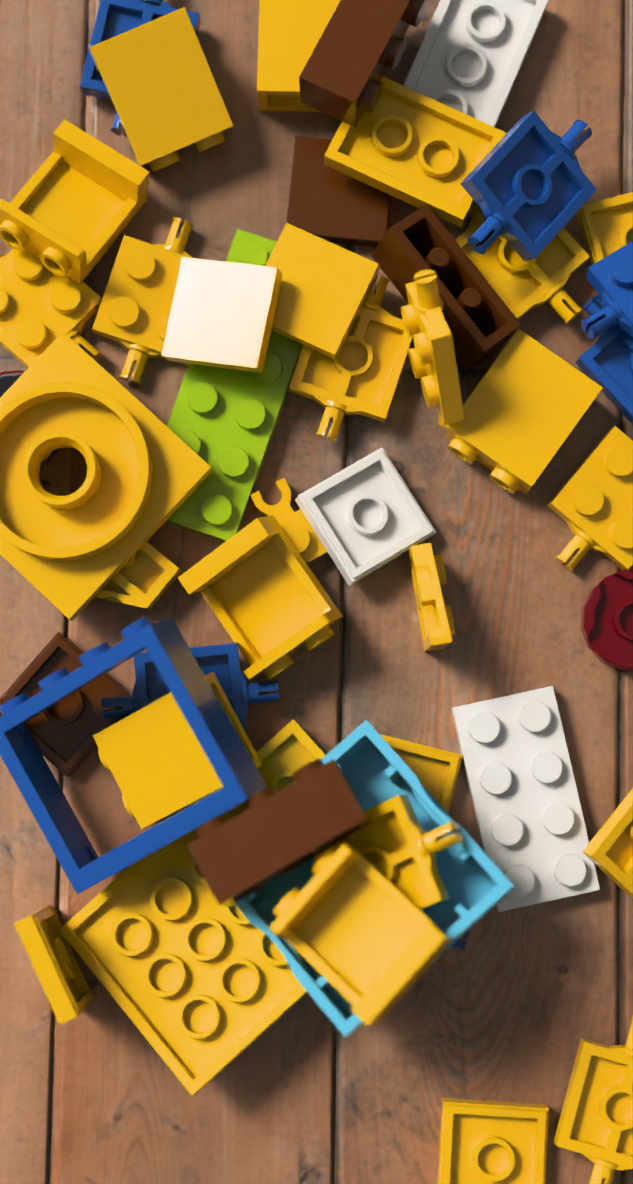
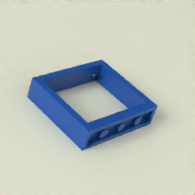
[0,617,267,895]

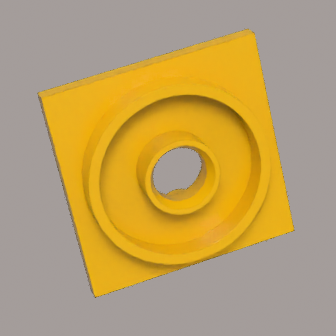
[0,332,213,621]

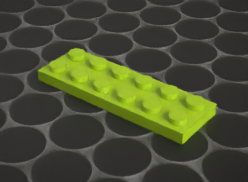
[166,228,303,542]

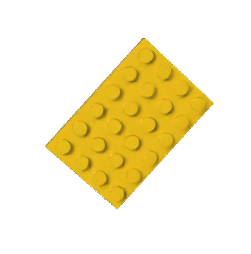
[59,719,326,1096]

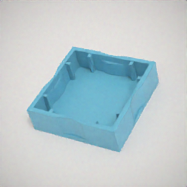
[235,719,515,1037]

